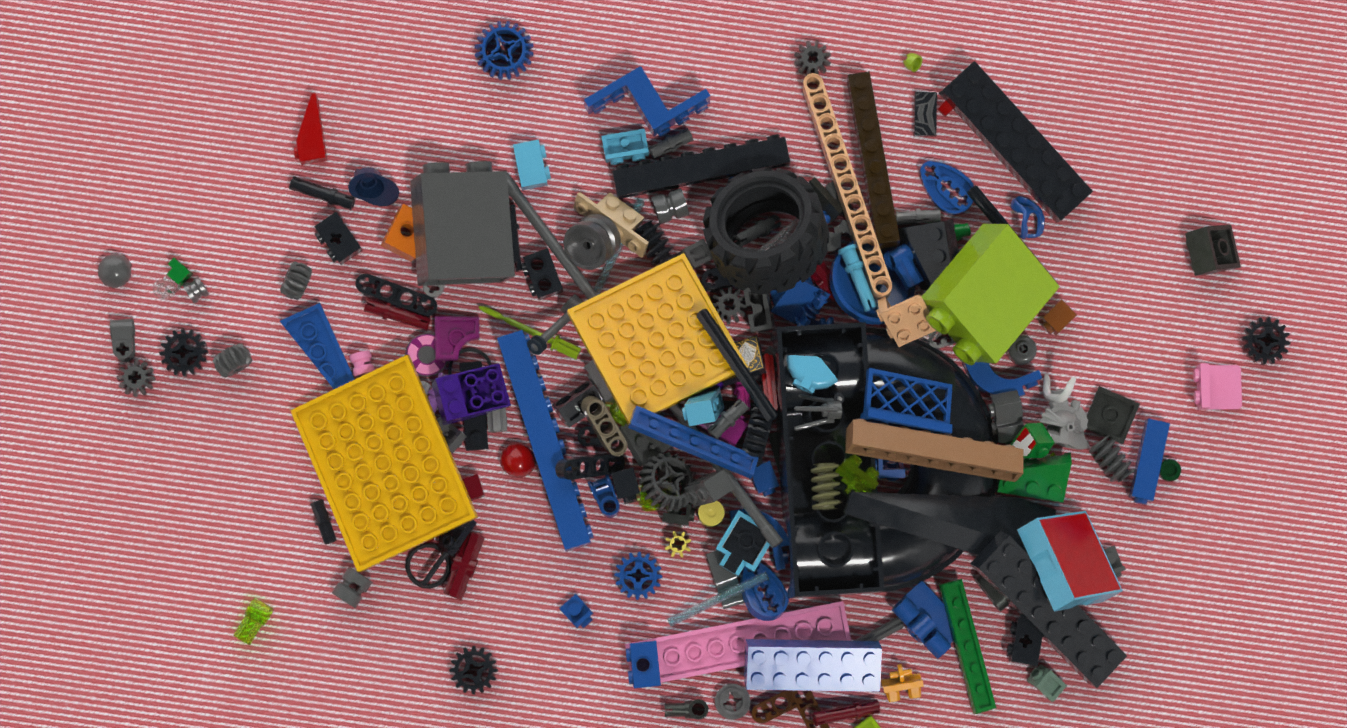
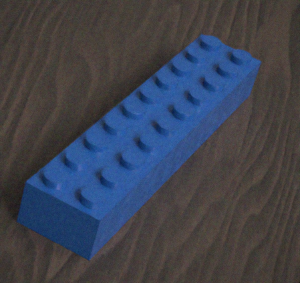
[497,330,594,552]

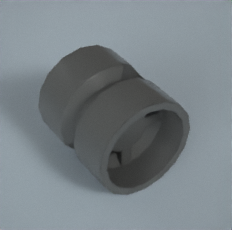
[651,188,689,224]
[332,567,373,608]

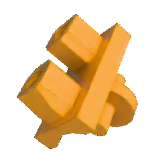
[881,664,924,703]

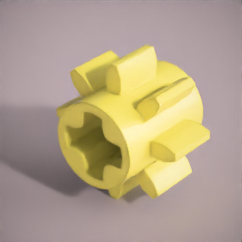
[665,531,691,558]

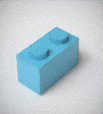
[513,139,551,191]

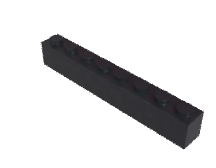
[612,134,790,199]

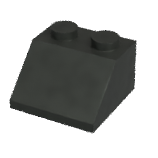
[1185,225,1241,276]

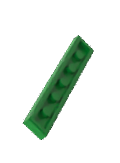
[939,579,996,714]

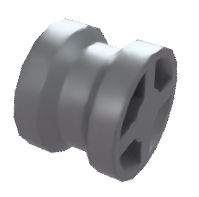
[183,276,209,304]

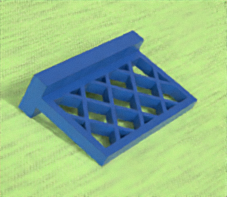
[860,368,952,435]

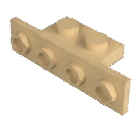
[573,192,649,258]

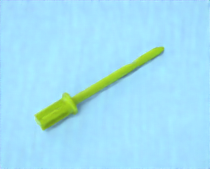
[479,306,582,360]

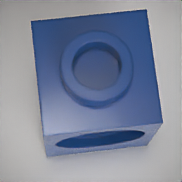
[752,461,779,497]

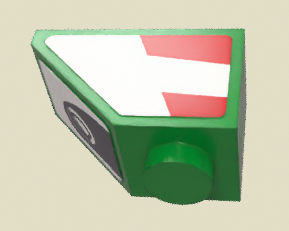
[1010,423,1055,458]

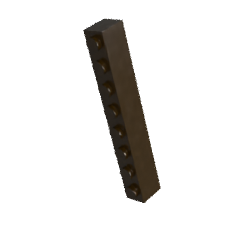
[847,71,900,249]

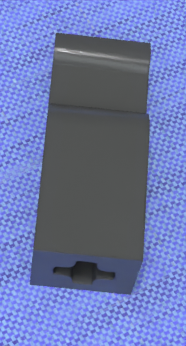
[706,551,745,609]

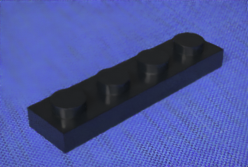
[459,361,489,451]

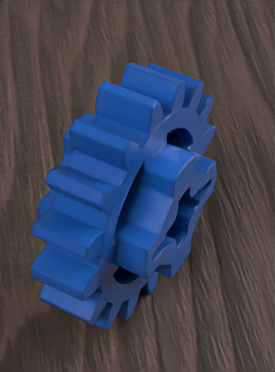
[614,552,662,600]

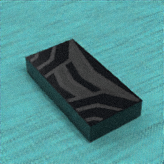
[914,92,937,137]

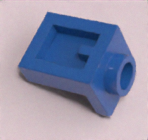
[559,594,594,628]

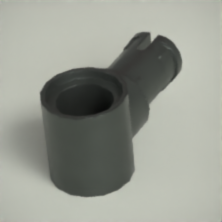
[665,699,708,720]

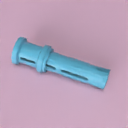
[837,244,878,312]

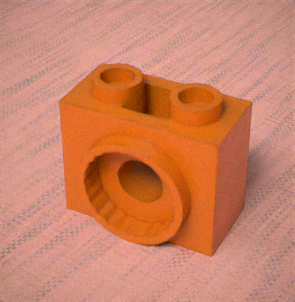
[380,204,416,262]

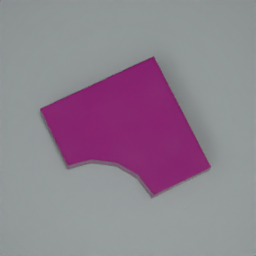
[434,316,480,361]

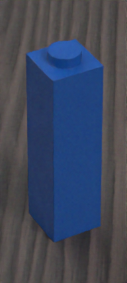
[1129,418,1170,505]

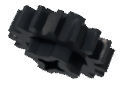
[1241,317,1291,365]
[159,328,209,377]
[449,646,498,695]

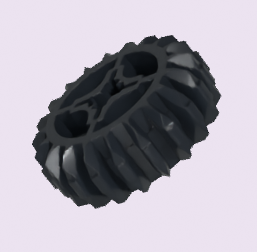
[742,407,772,467]

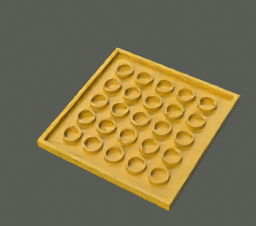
[567,253,748,425]

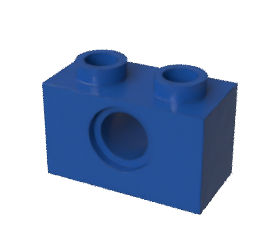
[626,641,661,688]

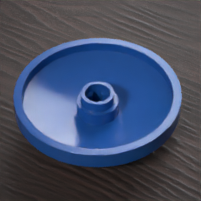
[829,241,915,325]

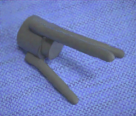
[794,394,842,431]

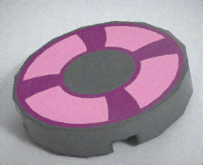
[405,333,448,377]

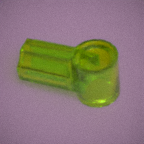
[233,598,274,645]

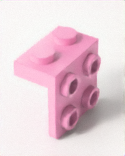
[1193,363,1242,410]

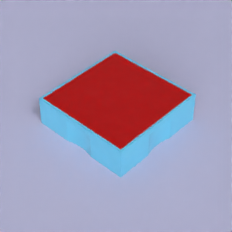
[1017,511,1123,611]

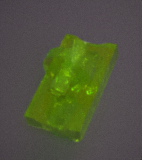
[835,454,879,494]

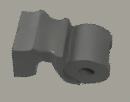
[827,220,858,254]

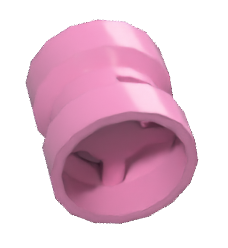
[349,350,375,377]

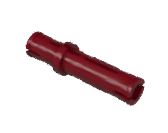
[364,298,431,331]
[812,699,880,726]

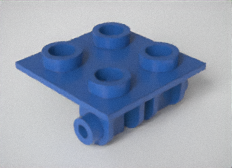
[771,280,830,326]

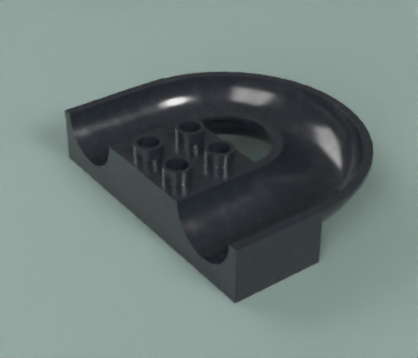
[770,322,997,599]

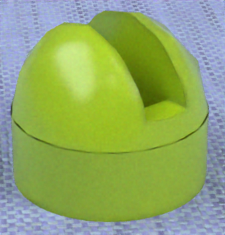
[903,53,922,72]

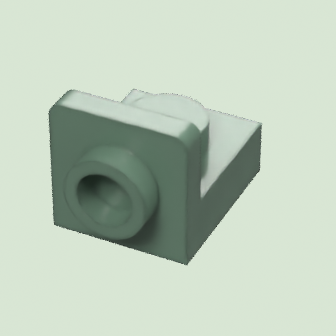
[1027,664,1067,702]

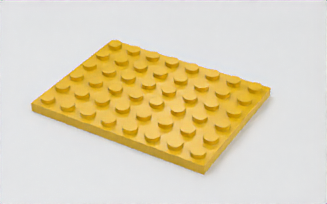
[290,355,478,572]

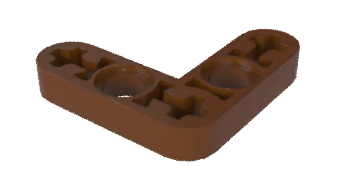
[751,690,830,728]

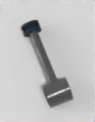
[527,294,584,355]

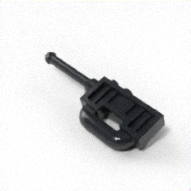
[421,520,477,587]

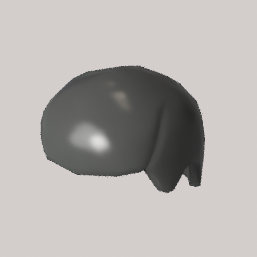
[98,253,132,288]

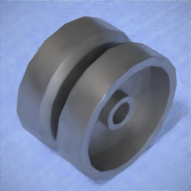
[563,214,621,270]

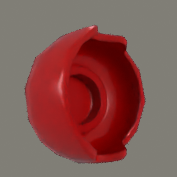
[500,443,536,478]

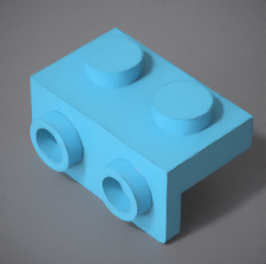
[601,129,649,165]

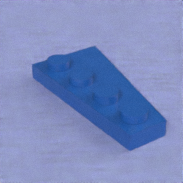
[280,303,355,389]

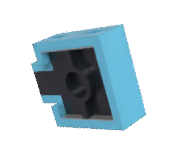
[715,510,770,576]

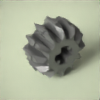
[794,41,831,76]
[280,261,312,300]
[712,287,748,325]
[213,344,252,377]
[117,359,156,397]

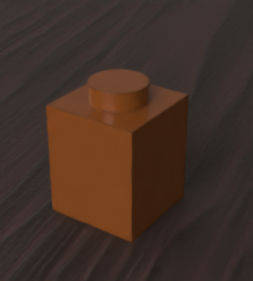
[1041,299,1077,335]

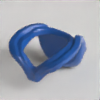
[1010,196,1045,239]

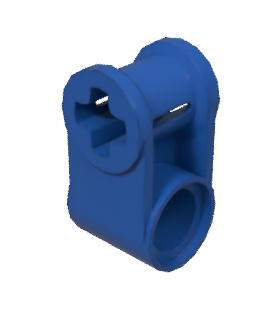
[588,475,620,518]

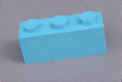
[682,386,724,426]

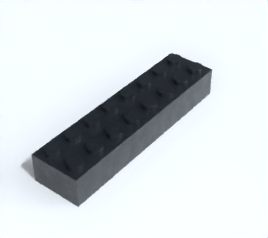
[939,61,1093,223]
[970,531,1127,688]

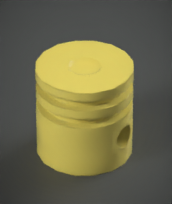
[698,501,725,527]

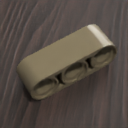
[581,396,627,456]

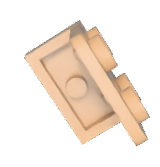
[876,295,936,347]

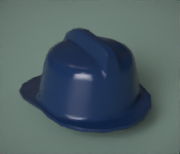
[348,167,399,207]

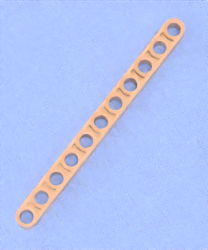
[803,73,892,300]

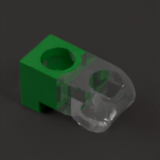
[153,257,193,300]

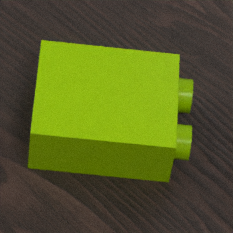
[922,224,1060,365]

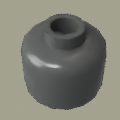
[1007,335,1037,365]

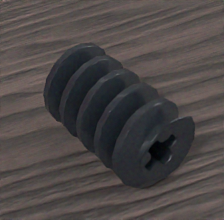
[634,220,678,266]

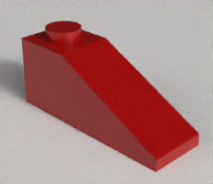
[293,93,328,165]

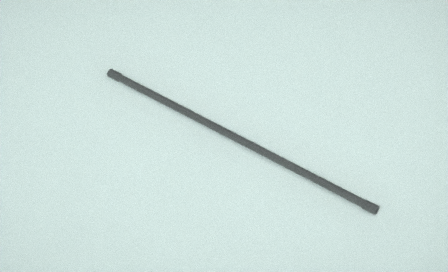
[507,173,783,548]

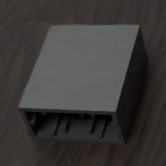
[410,161,515,286]

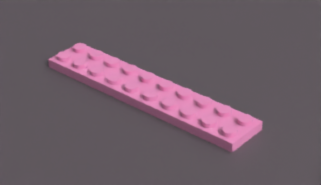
[625,601,851,688]

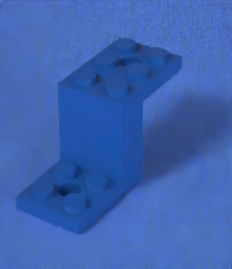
[584,66,710,137]

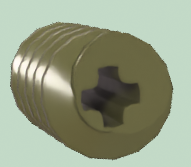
[811,463,841,510]

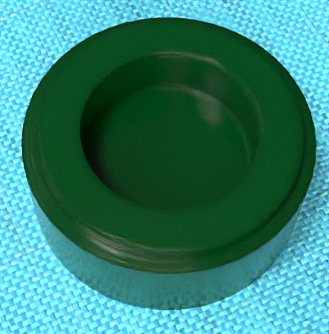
[1159,459,1181,482]

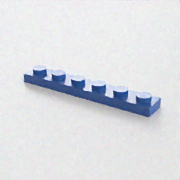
[628,406,759,479]

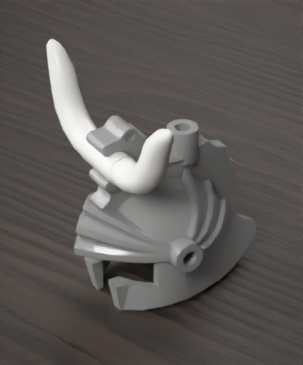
[1039,374,1090,450]

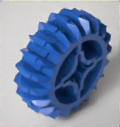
[475,21,534,80]

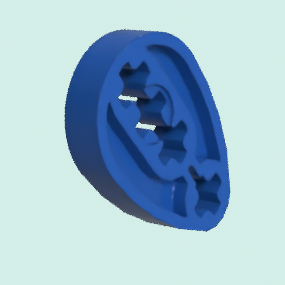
[919,161,974,215]
[740,563,789,621]

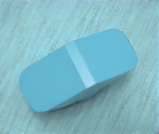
[787,355,838,394]

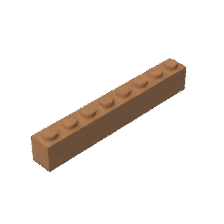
[845,419,1024,482]

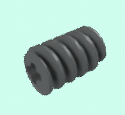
[1089,434,1136,483]

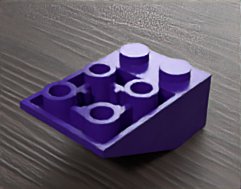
[432,363,511,425]

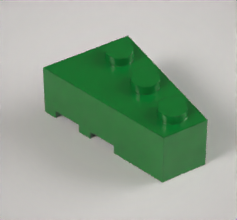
[997,452,1072,503]

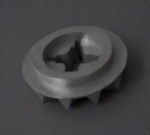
[715,684,750,720]

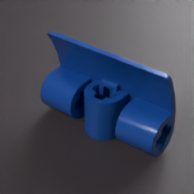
[891,581,954,659]

